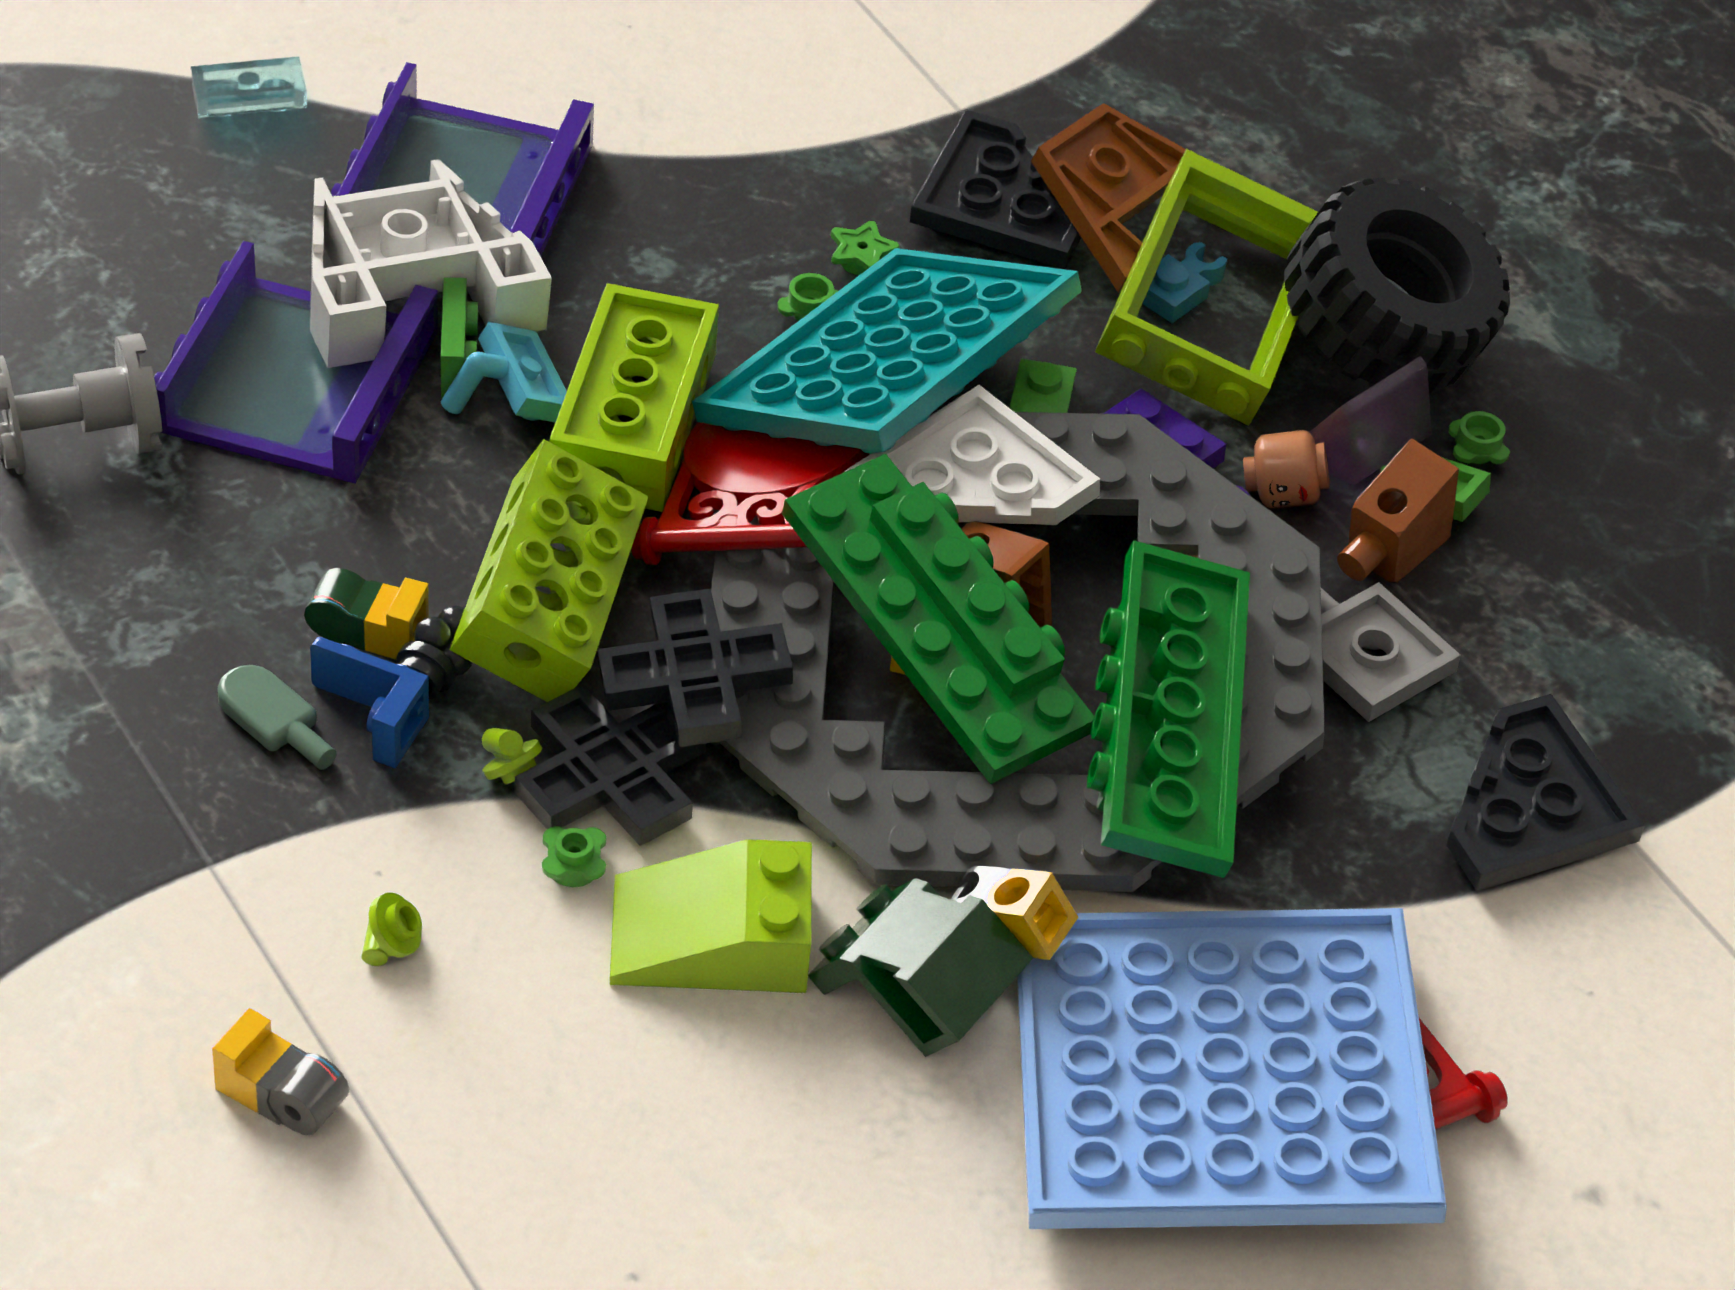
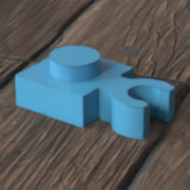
[1142,242,1227,323]

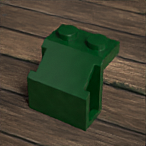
[808,878,1033,1057]

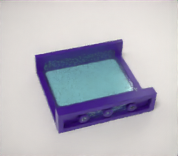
[331,62,594,257]
[154,241,438,484]

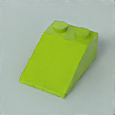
[609,839,812,993]

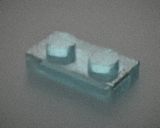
[191,56,308,118]

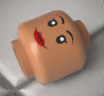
[1243,430,1330,510]

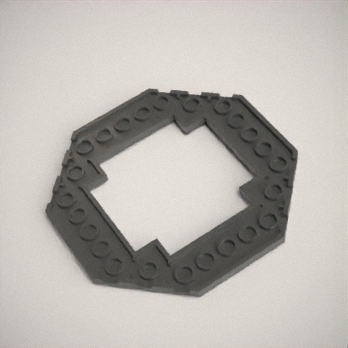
[711,410,1324,892]

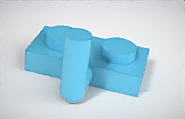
[441,322,567,422]

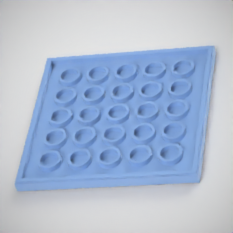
[1017,908,1447,1229]

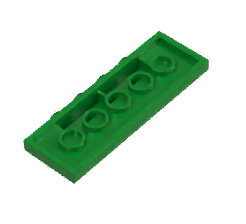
[782,454,1094,784]
[1087,540,1250,878]

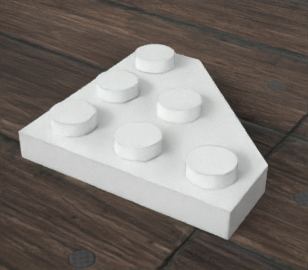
[845,385,1100,525]

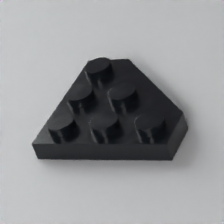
[910,109,1082,269]
[1446,694,1645,891]

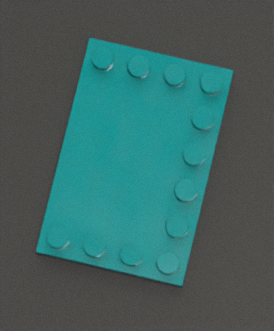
[692,248,1082,454]

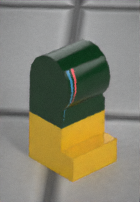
[304,568,429,659]

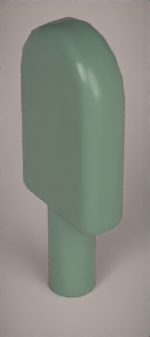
[217,665,337,770]

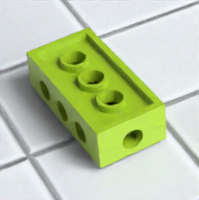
[549,283,719,512]
[450,439,649,702]

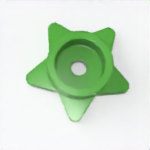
[830,221,900,275]

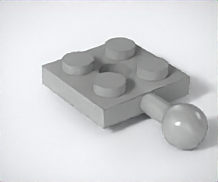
[1321,582,1461,722]

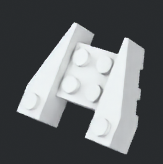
[310,159,552,368]

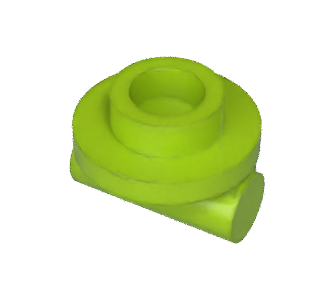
[482,728,542,784]
[361,892,422,966]

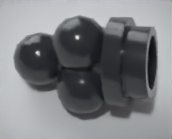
[396,605,473,699]

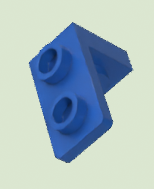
[310,637,429,768]

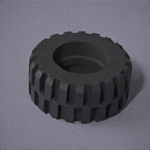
[1284,177,1510,395]

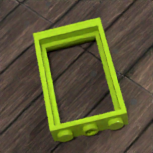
[1095,149,1318,426]

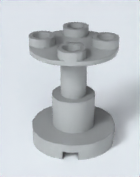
[0,333,162,474]

